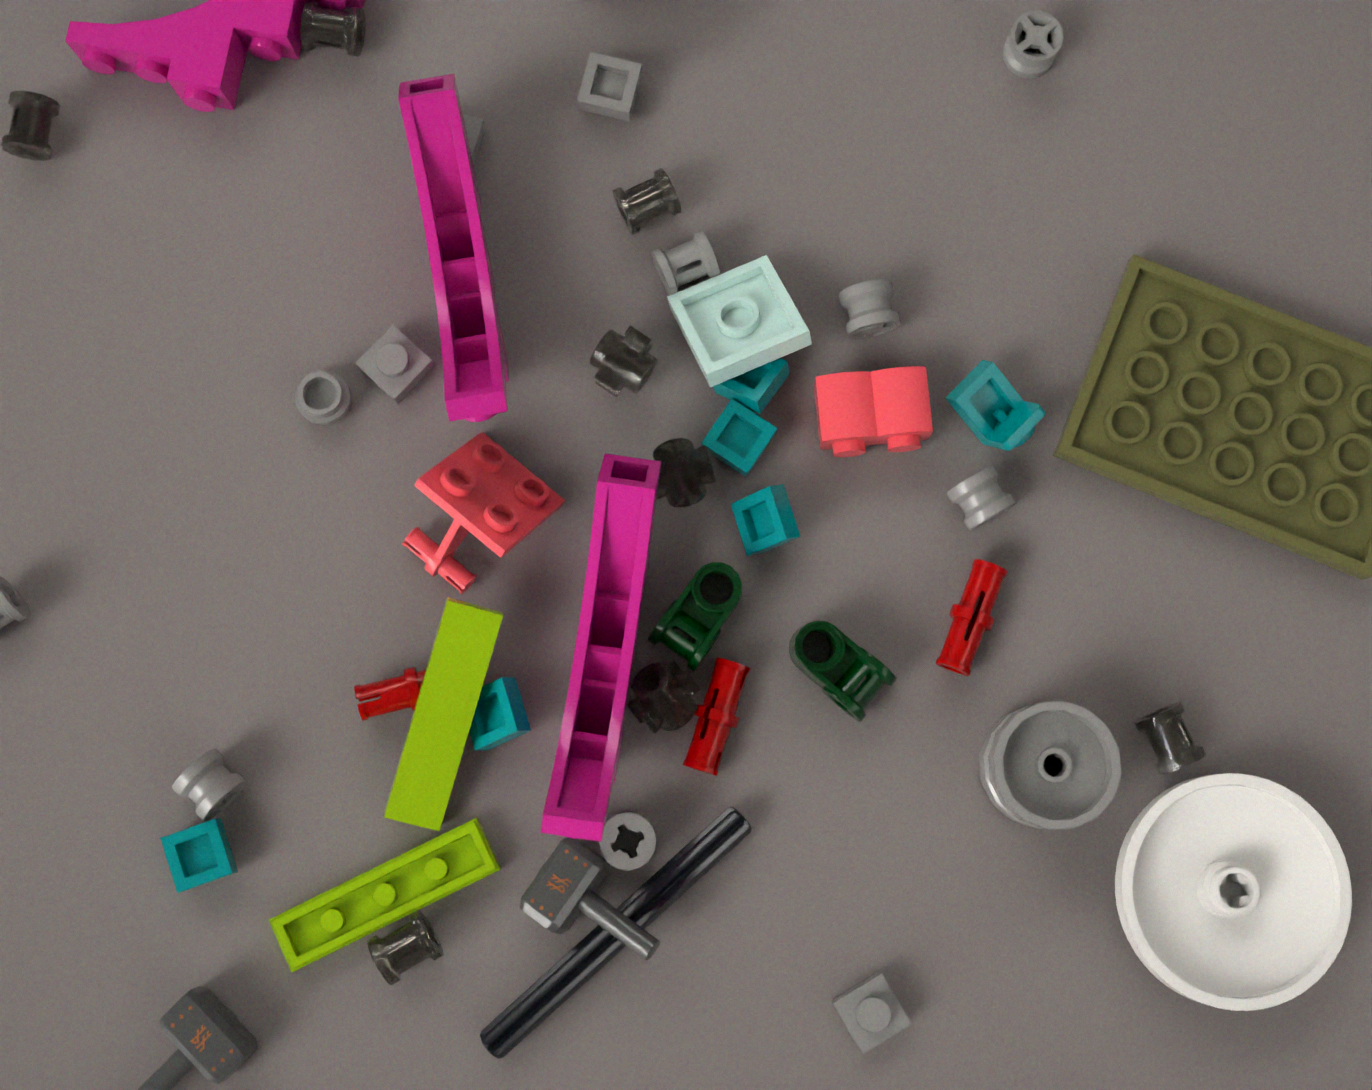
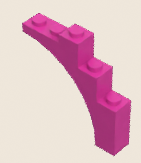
[65,0,365,112]
[398,74,509,422]
[541,453,661,842]

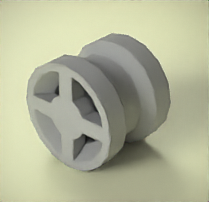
[1002,10,1064,79]
[838,279,901,339]
[946,465,1017,531]
[172,749,247,821]
[599,812,657,871]

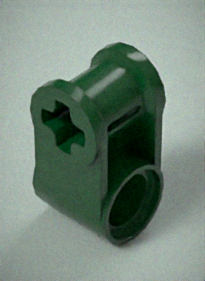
[648,562,742,672]
[789,621,897,722]

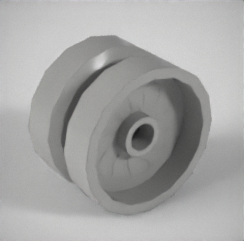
[979,701,1122,830]

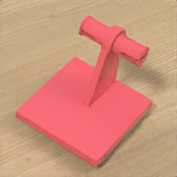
[402,432,565,594]

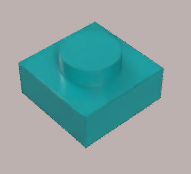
[713,358,790,414]
[701,399,778,477]
[731,484,801,556]
[469,677,531,751]
[160,818,238,893]

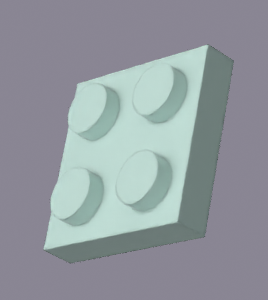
[667,255,812,388]

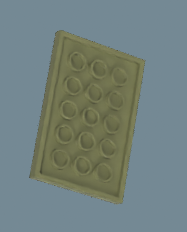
[1053,254,1372,580]

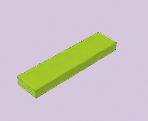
[384,597,503,831]
[268,818,502,972]

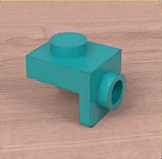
[945,360,1046,451]

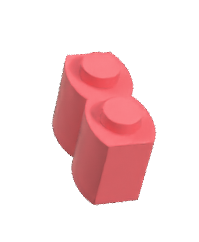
[814,366,933,457]

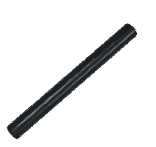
[480,807,752,1059]

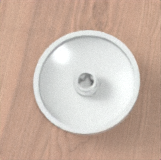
[1115,773,1352,1011]

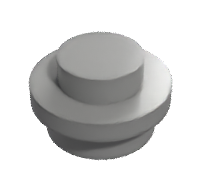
[295,370,351,425]

